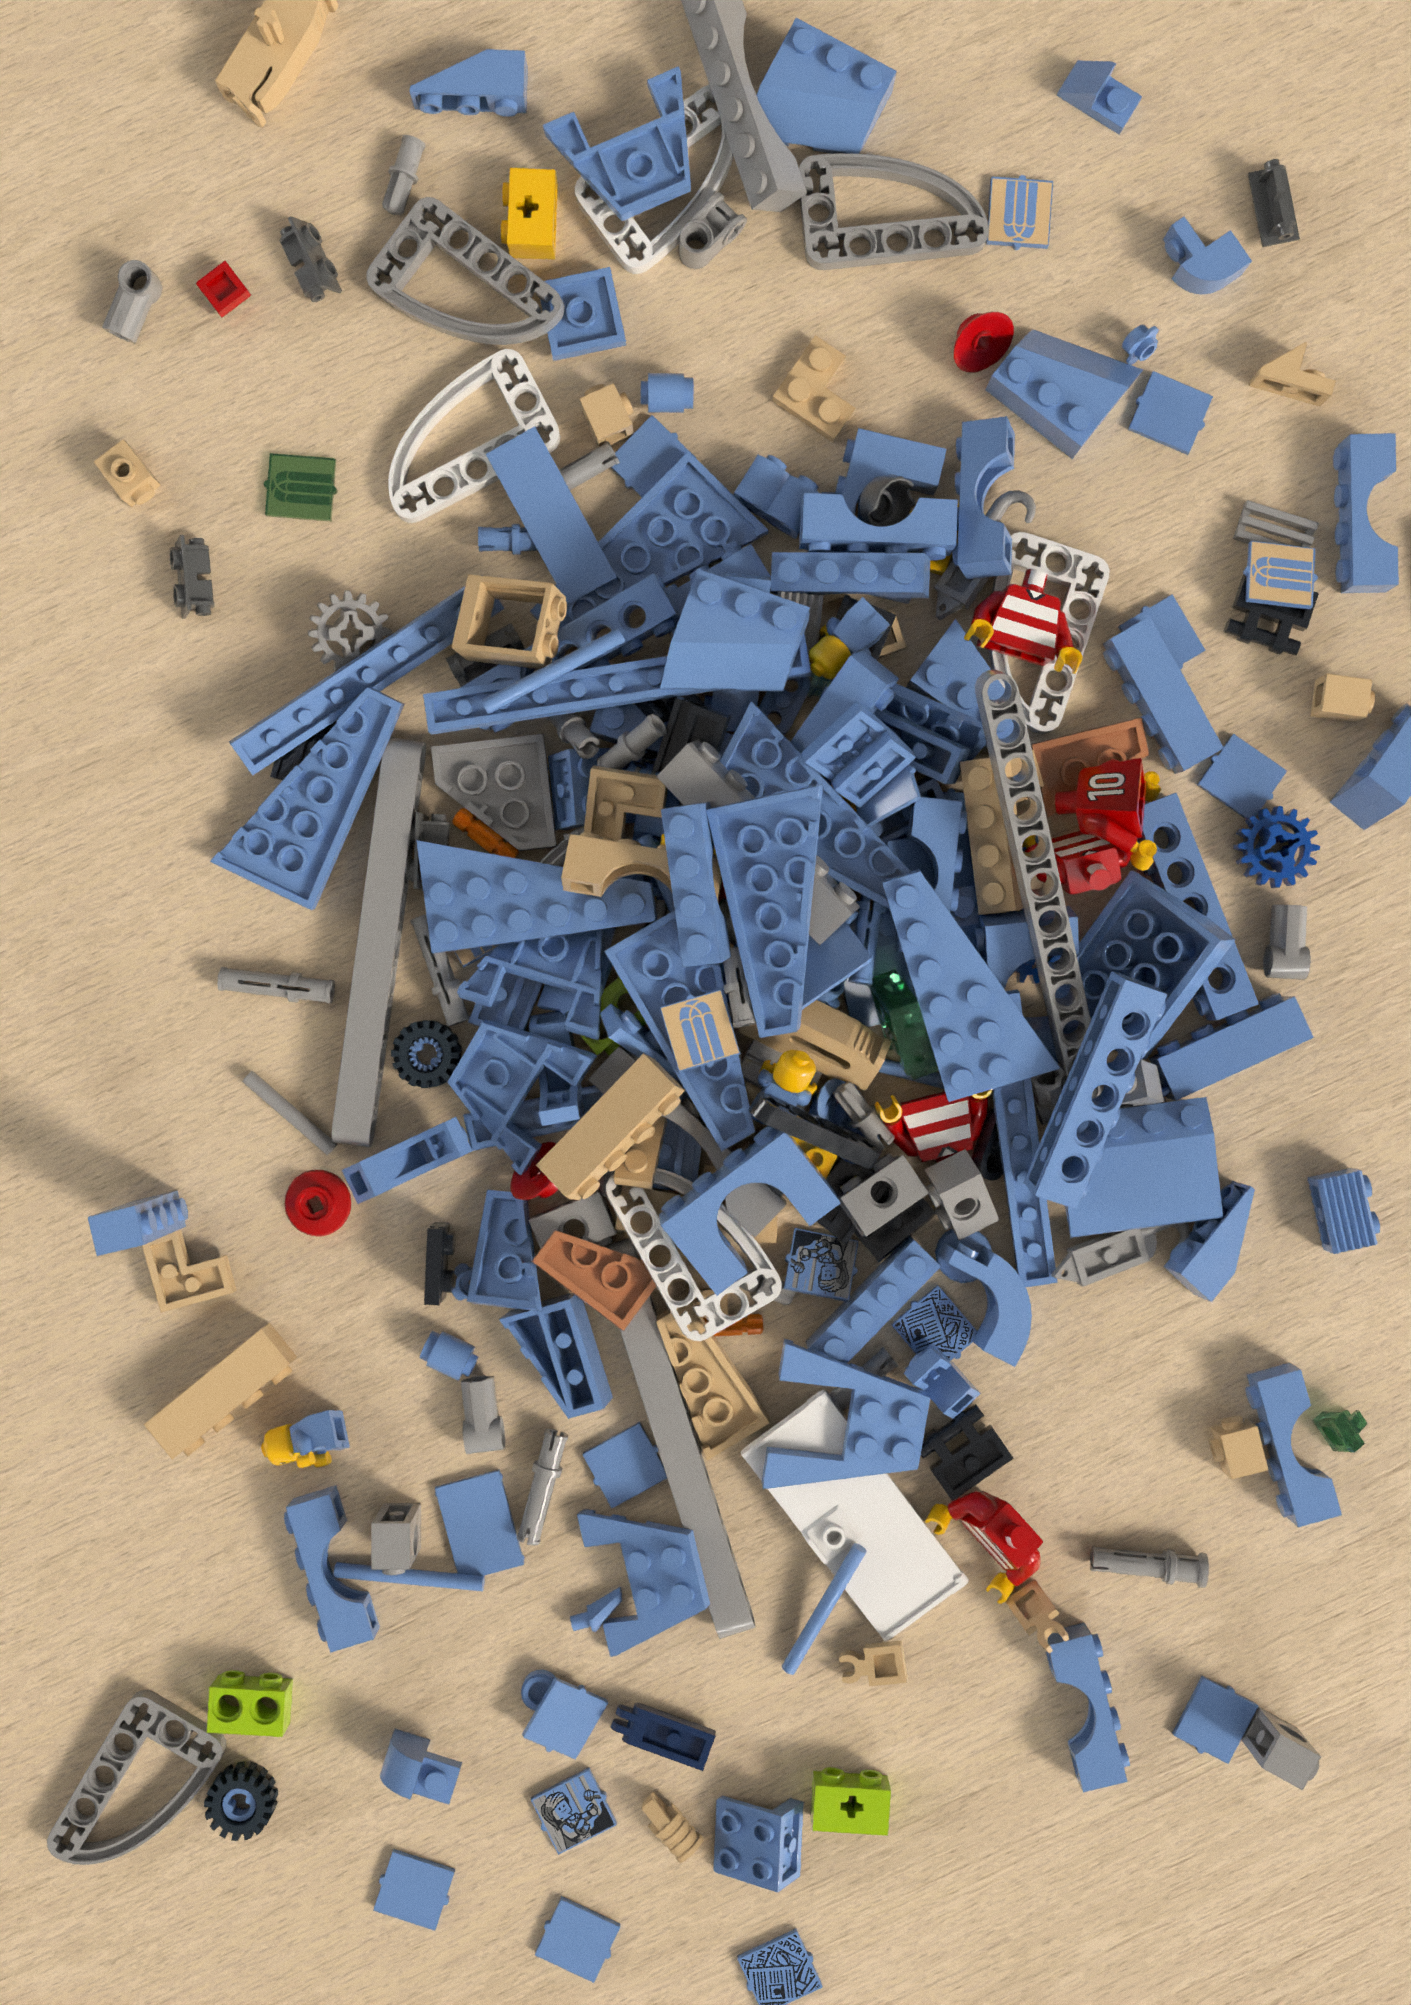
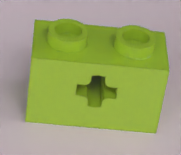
[810,1767,891,1836]

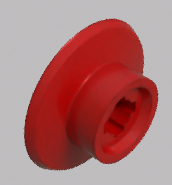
[954,312,1014,373]
[510,1142,558,1200]
[284,1170,351,1237]

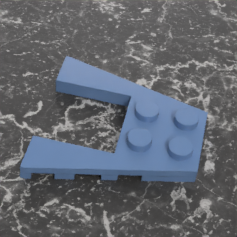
[761,1339,930,1489]

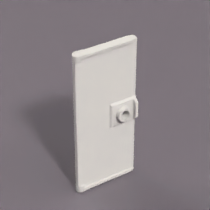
[740,1389,969,1642]

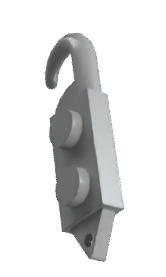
[934,490,1036,620]
[1051,1222,1190,1287]

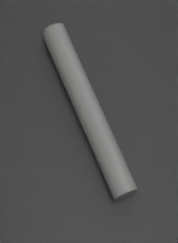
[242,1071,337,1155]

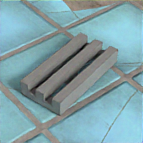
[1233,500,1319,548]

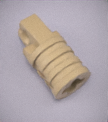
[641,1792,704,1863]

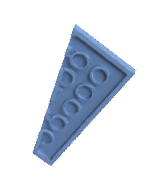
[416,840,657,954]

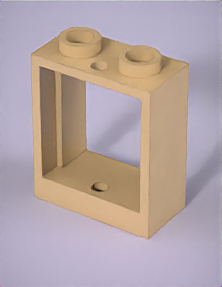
[451,574,567,669]

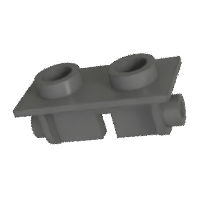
[1248,159,1300,247]
[280,216,342,302]
[170,535,215,619]
[446,623,525,687]
[408,812,450,891]

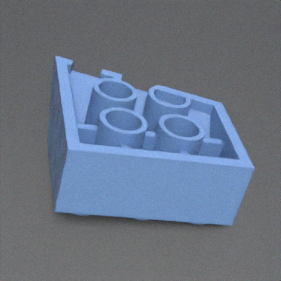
[756,18,897,154]
[985,329,1143,459]
[660,569,810,692]

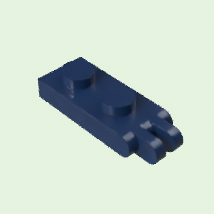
[610,1703,716,1771]

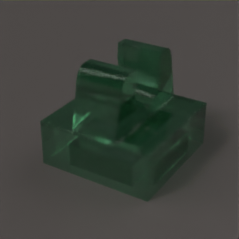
[1313,1410,1368,1453]

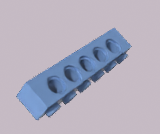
[458,573,681,733]
[1137,793,1259,1021]
[1023,971,1168,1209]

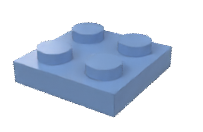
[540,267,626,361]

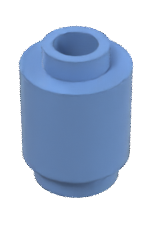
[641,373,694,413]
[419,1331,479,1381]

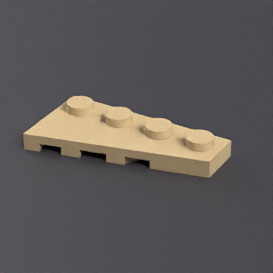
[656,1302,770,1461]

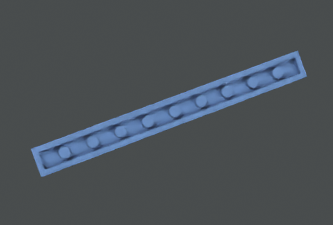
[423,635,811,735]

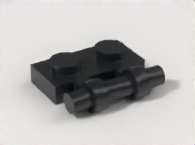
[1224,574,1319,656]
[921,1404,1014,1501]

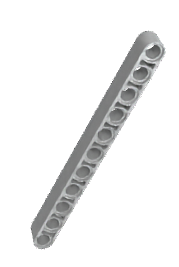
[975,670,1091,1076]
[331,737,426,1147]
[603,1238,756,1639]

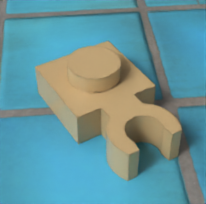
[1005,1579,1069,1654]
[839,1641,908,1686]

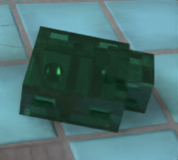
[869,969,939,1080]

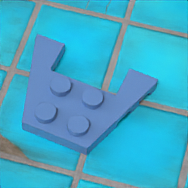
[543,66,691,221]
[457,930,603,1040]
[447,1019,597,1175]
[577,1509,710,1657]

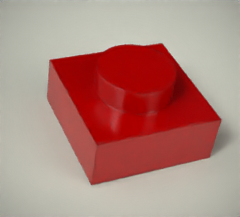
[196,260,251,318]

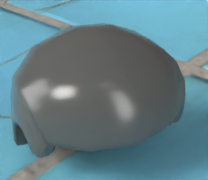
[860,474,915,527]

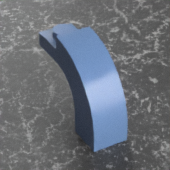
[529,1011,584,1127]
[342,1117,472,1204]
[938,1242,1032,1367]

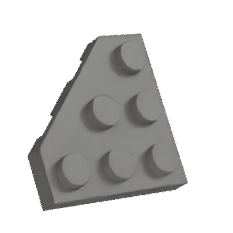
[431,734,557,851]

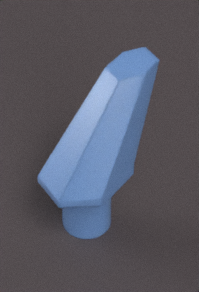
[570,1587,622,1632]

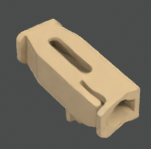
[215,0,338,128]
[738,997,892,1091]

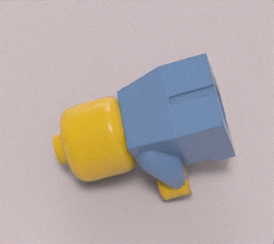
[808,597,890,680]
[751,1050,817,1126]
[261,1410,350,1468]

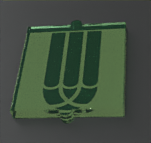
[264,453,338,522]

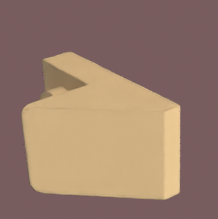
[1249,342,1336,407]

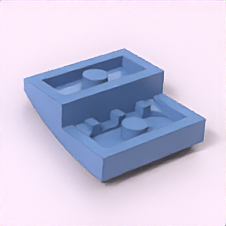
[801,702,916,808]

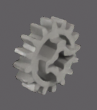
[308,590,392,671]

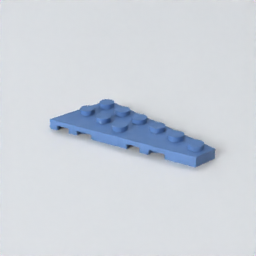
[530,451,769,629]
[210,687,405,910]
[720,701,911,909]
[706,784,823,1038]
[881,869,1061,1102]
[605,910,755,1152]

